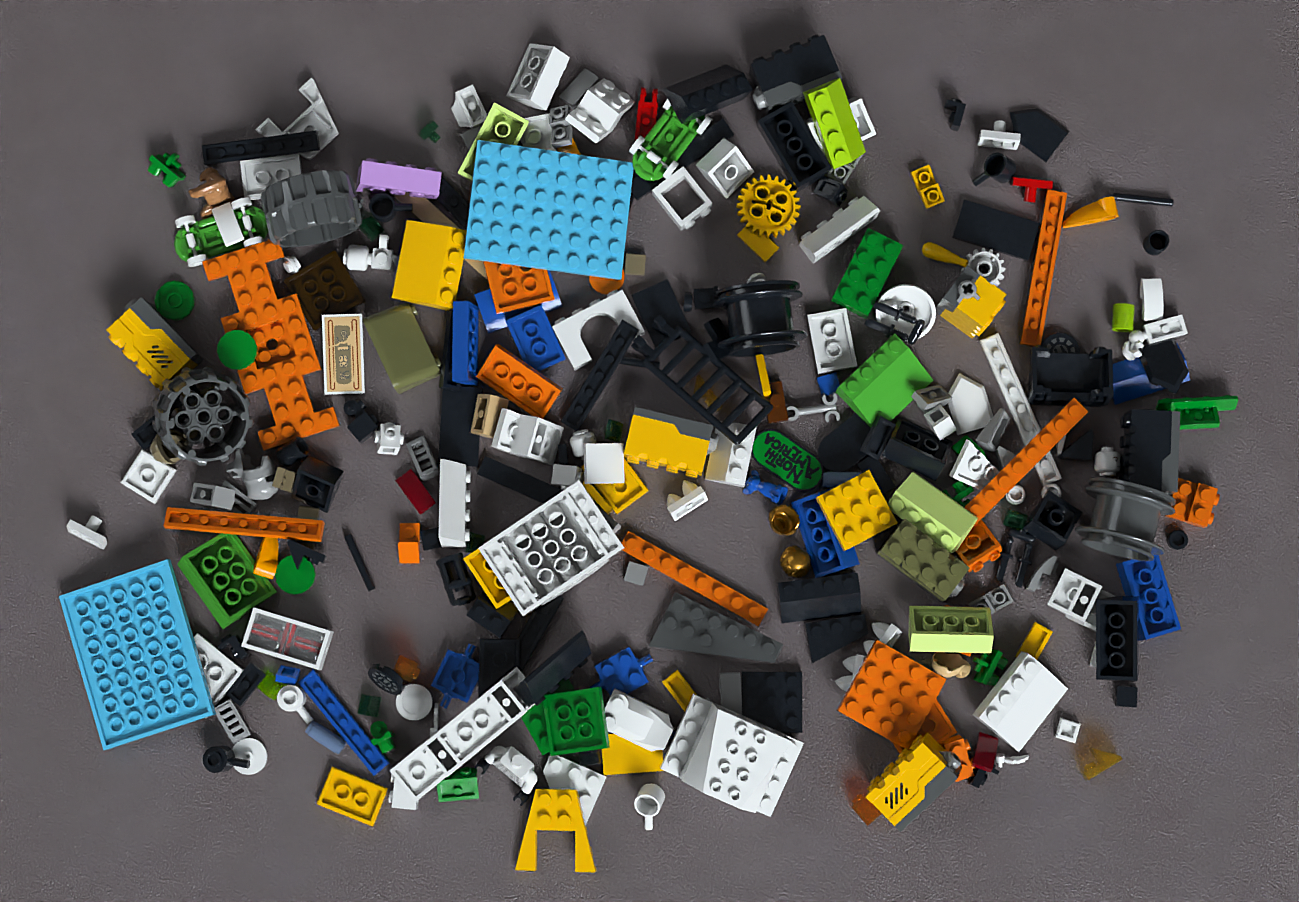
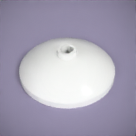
[876,284,936,341]

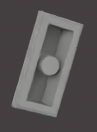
[559,68,599,110]

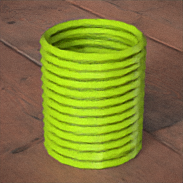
[1112,303,1135,332]

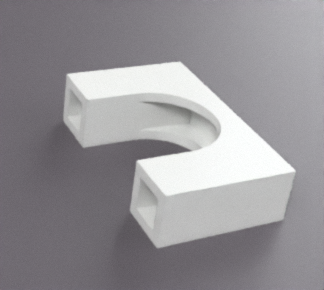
[552,289,645,371]

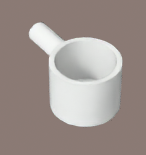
[277,685,314,725]
[634,784,665,830]

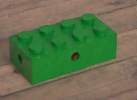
[831,228,904,319]

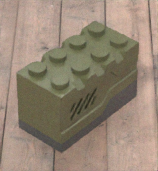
[876,519,970,602]

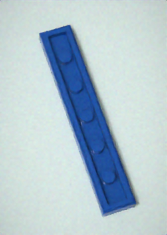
[298,669,390,776]

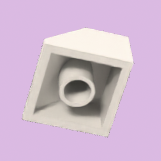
[696,138,754,199]

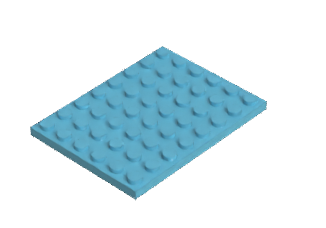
[463,140,634,280]
[59,559,216,751]

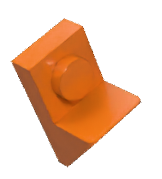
[398,523,420,563]

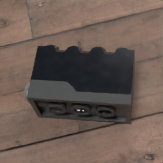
[749,34,842,116]
[1118,409,1180,495]

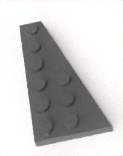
[649,592,783,663]

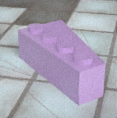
[356,158,442,199]

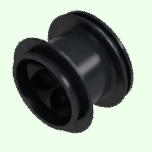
[713,280,808,357]

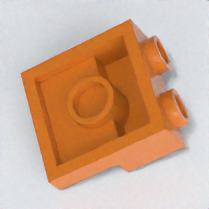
[1165,478,1220,528]
[955,519,1002,573]
[938,735,976,782]

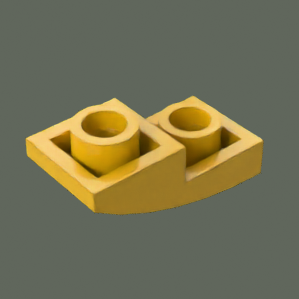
[910,164,945,209]

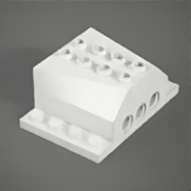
[478,480,625,616]
[660,694,804,817]

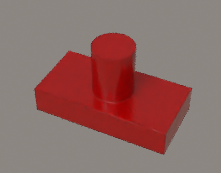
[1010,177,1053,203]

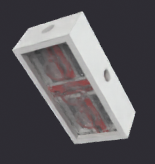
[241,607,334,670]

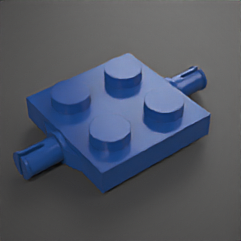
[431,643,479,709]
[589,647,653,696]

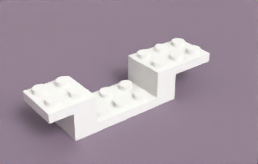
[390,667,535,802]

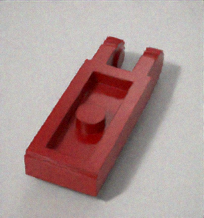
[635,87,658,141]

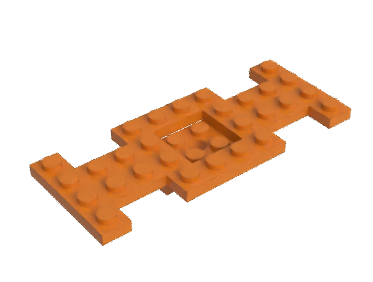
[202,240,340,451]

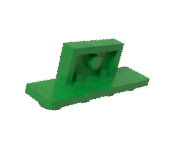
[1156,395,1238,430]

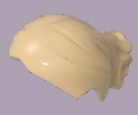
[931,652,971,678]

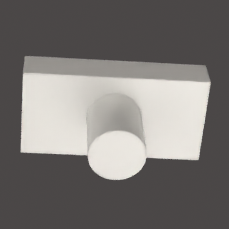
[978,120,1020,150]
[66,515,108,550]

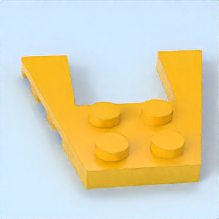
[515,788,597,873]

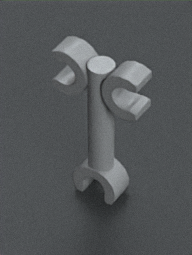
[786,392,840,422]

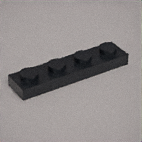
[439,310,461,392]
[131,384,207,450]

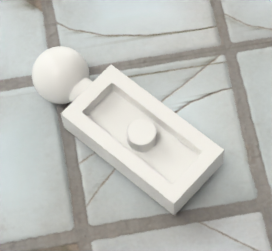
[1128,315,1188,344]

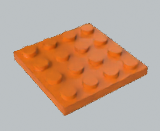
[837,640,947,749]

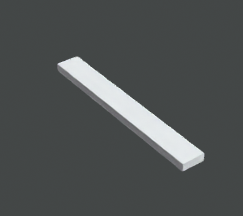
[979,333,1062,486]

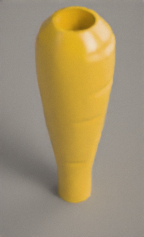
[922,242,968,267]

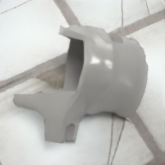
[226,448,278,500]

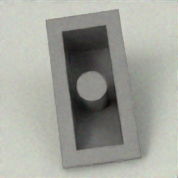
[190,483,236,510]

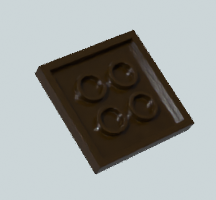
[284,250,366,331]

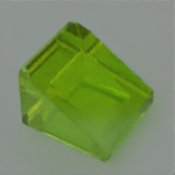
[257,670,287,700]

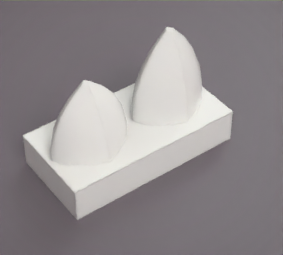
[667,480,708,521]
[863,622,902,654]
[835,654,866,692]

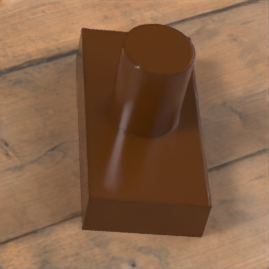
[766,381,788,424]

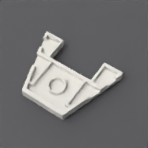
[255,77,339,160]

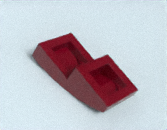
[395,469,436,515]
[971,732,999,772]

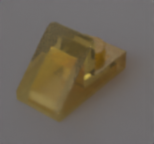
[694,374,723,413]
[1081,748,1122,780]

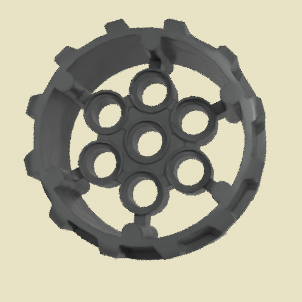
[261,170,362,247]
[152,367,253,466]

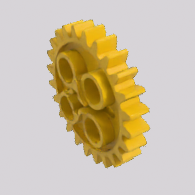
[736,174,801,239]

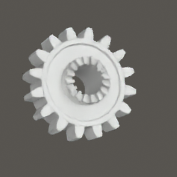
[961,248,1006,286]

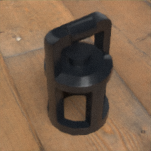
[436,552,476,606]

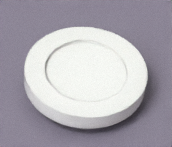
[396,684,433,720]
[232,738,268,775]

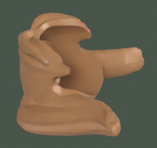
[188,167,235,219]

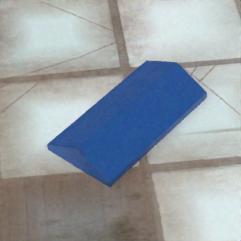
[1112,343,1190,405]

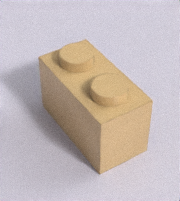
[471,394,509,438]

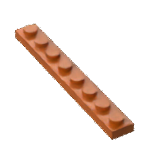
[1020,189,1067,347]
[964,398,1088,525]
[163,507,325,542]
[622,531,768,627]

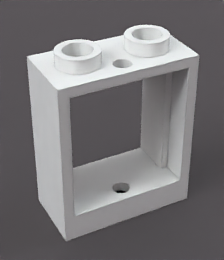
[652,167,712,230]

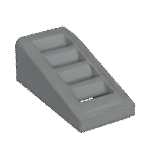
[975,408,1010,452]
[406,435,440,482]
[215,699,252,744]

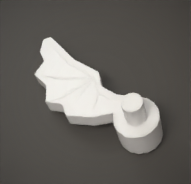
[430,703,439,737]
[996,753,1029,767]

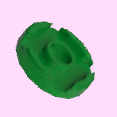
[154,280,195,321]
[217,330,258,370]
[275,555,316,595]

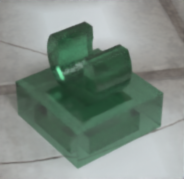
[417,120,441,143]

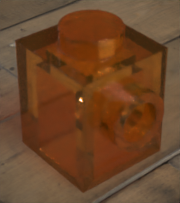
[393,655,421,682]
[850,793,882,826]

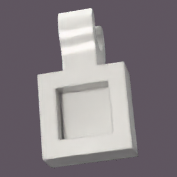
[371,234,394,270]

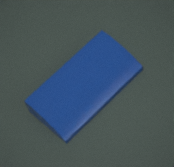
[474,270,563,334]
[452,301,479,386]
[1116,555,1181,641]

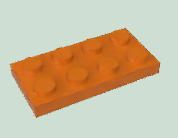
[476,344,563,419]

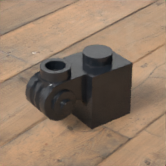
[344,398,379,444]

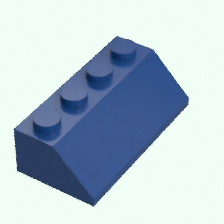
[791,488,860,578]

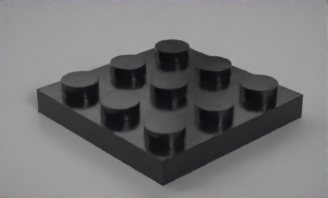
[742,672,802,733]

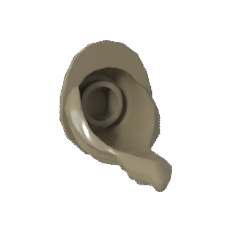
[150,429,198,464]

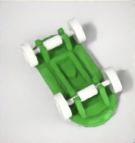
[629,99,712,181]
[174,197,269,267]

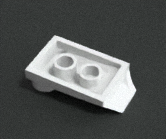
[605,689,674,752]

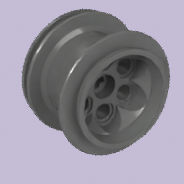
[1075,478,1176,561]

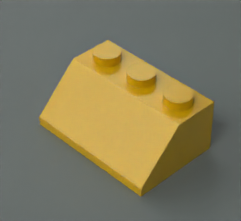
[463,549,512,609]

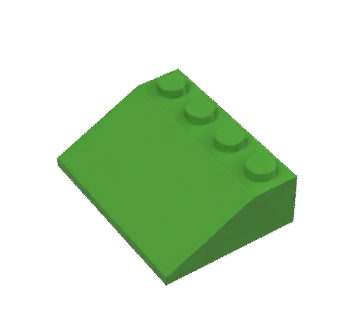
[836,334,933,428]
[177,533,277,629]

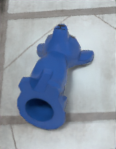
[743,470,788,505]

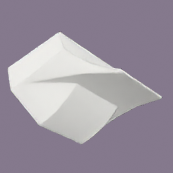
[451,84,487,128]

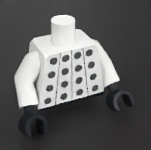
[475,746,538,806]

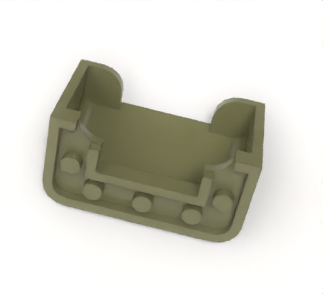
[362,302,442,394]

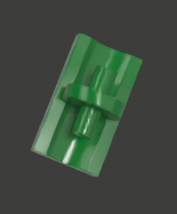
[147,152,186,187]
[942,481,974,507]
[972,649,1008,686]
[370,721,396,754]

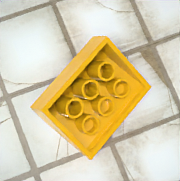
[391,220,466,311]

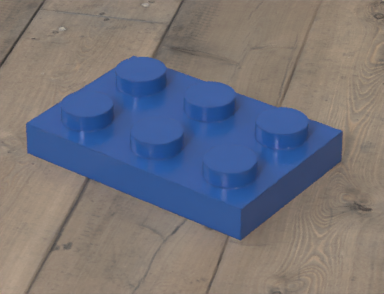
[506,305,566,372]

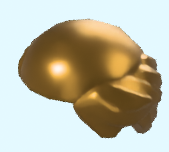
[769,504,800,536]
[780,546,810,578]

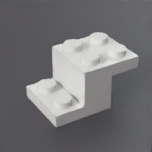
[565,78,635,143]
[491,408,564,465]
[1047,568,1114,632]

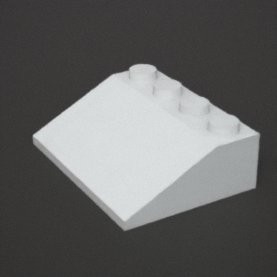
[972,651,1068,752]

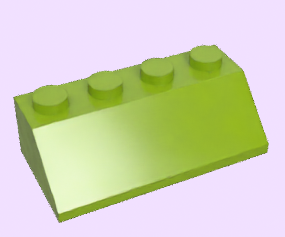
[803,78,866,169]

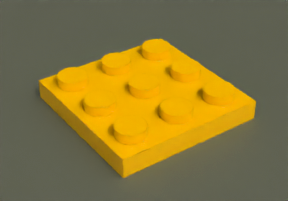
[816,470,897,551]

